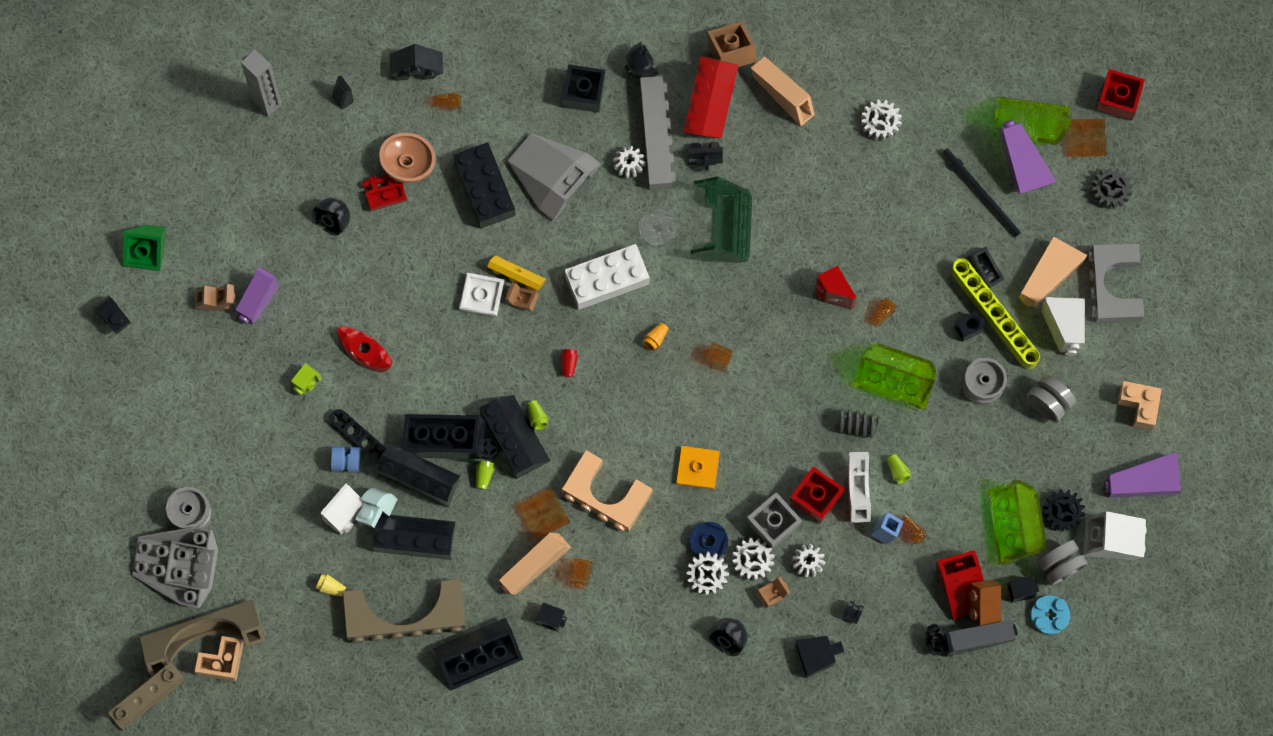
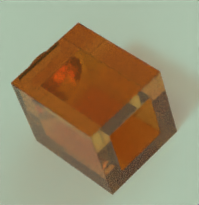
[703,342,734,372]
[569,558,593,589]

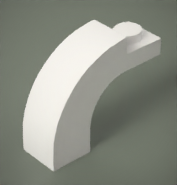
[848,452,871,522]

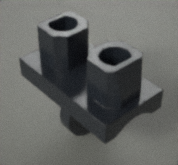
[689,142,723,171]

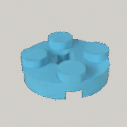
[1030,595,1070,635]

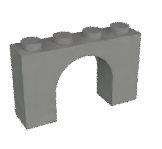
[1088,244,1144,323]

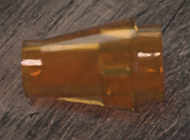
[433,92,461,110]
[870,297,897,326]
[902,515,927,545]

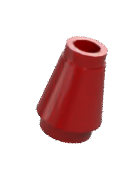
[560,349,579,377]

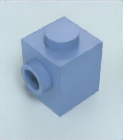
[871,512,903,545]

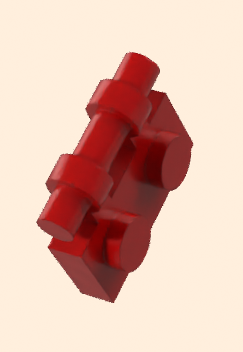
[362,173,407,211]

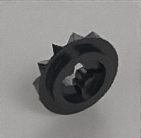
[925,624,944,656]

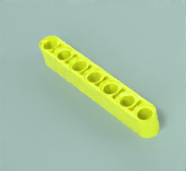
[951,259,1040,369]

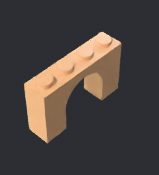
[562,450,653,532]

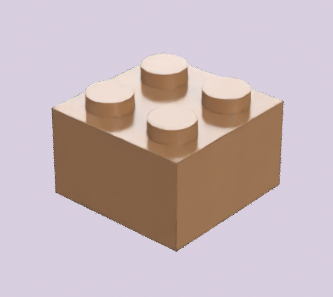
[707,21,756,67]

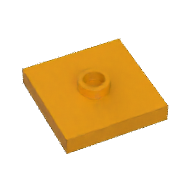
[676,446,720,490]

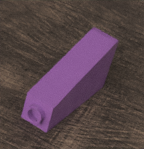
[998,120,1056,194]
[1104,453,1181,498]

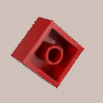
[1096,69,1145,121]
[789,466,845,524]

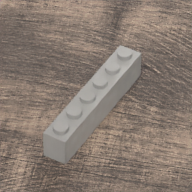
[241,50,282,117]
[640,76,675,190]

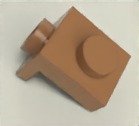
[506,283,539,311]
[755,577,790,609]

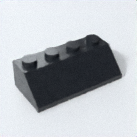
[479,395,550,479]
[377,444,460,508]
[372,514,456,560]
[433,618,523,691]

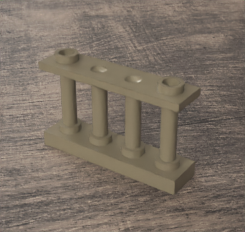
[108,662,186,731]

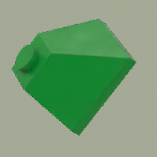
[123,225,166,271]

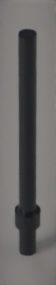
[942,148,1022,237]

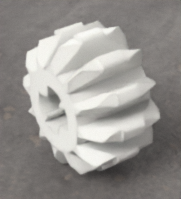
[613,146,645,179]
[792,544,825,578]

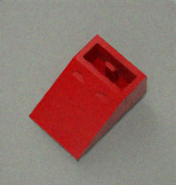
[935,550,984,620]

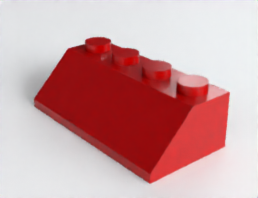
[684,56,739,138]

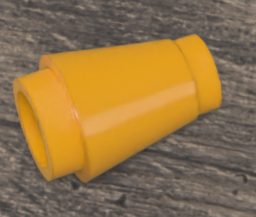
[642,323,669,351]

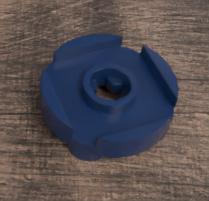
[689,522,729,561]

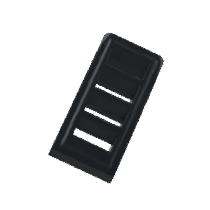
[332,75,354,109]
[967,247,1005,288]

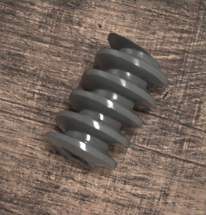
[838,408,879,438]

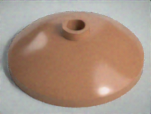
[379,133,436,183]

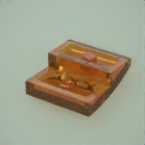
[1066,119,1107,157]
[517,488,570,540]

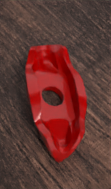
[337,326,393,373]

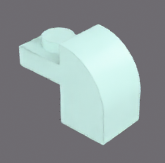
[355,488,398,528]

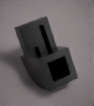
[93,295,131,335]

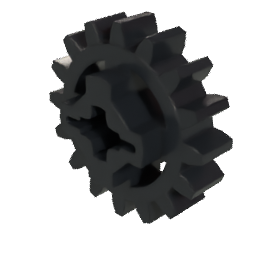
[1043,489,1085,532]

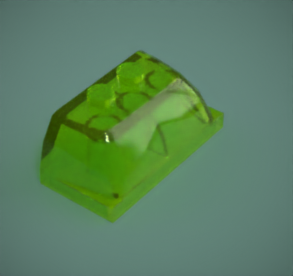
[995,96,1071,145]
[852,343,936,411]
[987,479,1047,565]

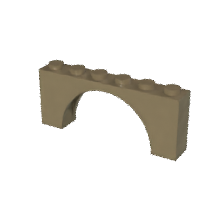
[343,579,466,643]
[140,599,266,677]

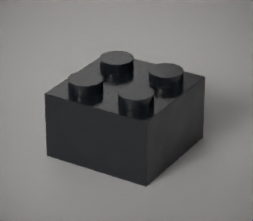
[562,64,605,113]

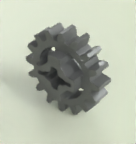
[1091,167,1133,209]

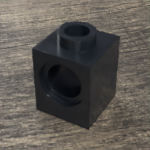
[954,311,986,342]
[1007,576,1039,603]
[536,602,567,632]

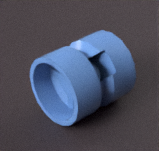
[331,446,361,473]

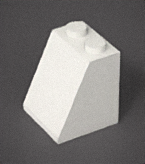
[1041,297,1085,356]
[1083,511,1146,560]

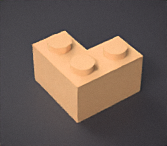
[1117,381,1162,431]
[195,636,244,682]

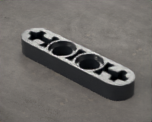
[330,409,386,464]

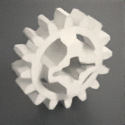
[861,99,902,141]
[732,538,775,581]
[686,551,729,595]

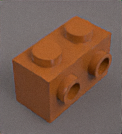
[969,580,1001,626]

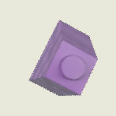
[236,267,279,325]

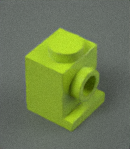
[291,363,322,396]

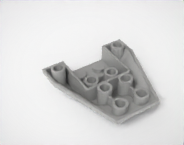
[508,133,602,221]
[132,527,218,608]

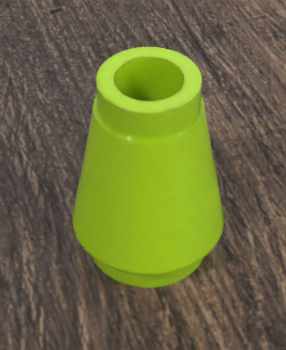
[527,400,549,430]
[887,454,911,484]
[476,460,495,490]

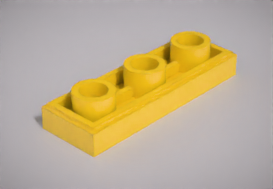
[487,255,546,291]

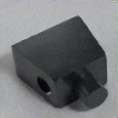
[795,636,844,679]

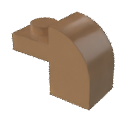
[195,284,235,311]

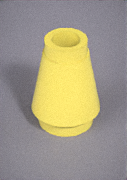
[316,574,346,597]

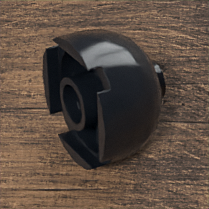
[625,42,659,79]
[312,197,350,236]
[708,618,748,657]

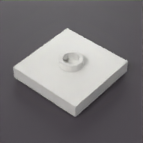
[459,273,504,317]

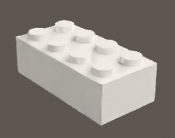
[565,244,650,310]

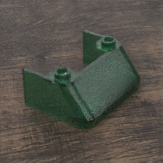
[690,176,752,263]

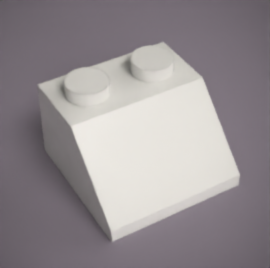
[321,484,364,535]

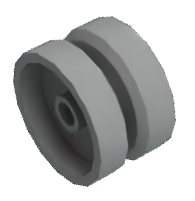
[962,358,1007,405]
[1026,374,1076,423]
[166,487,212,530]
[1037,540,1088,586]

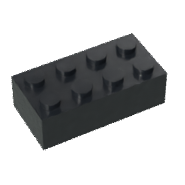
[453,142,516,229]
[401,414,486,459]

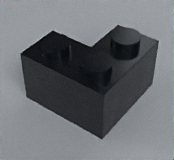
[390,44,443,80]

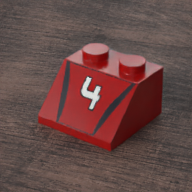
[814,265,857,310]

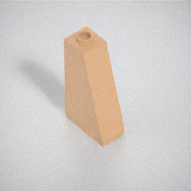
[751,56,815,126]
[1019,237,1087,307]
[499,532,572,595]

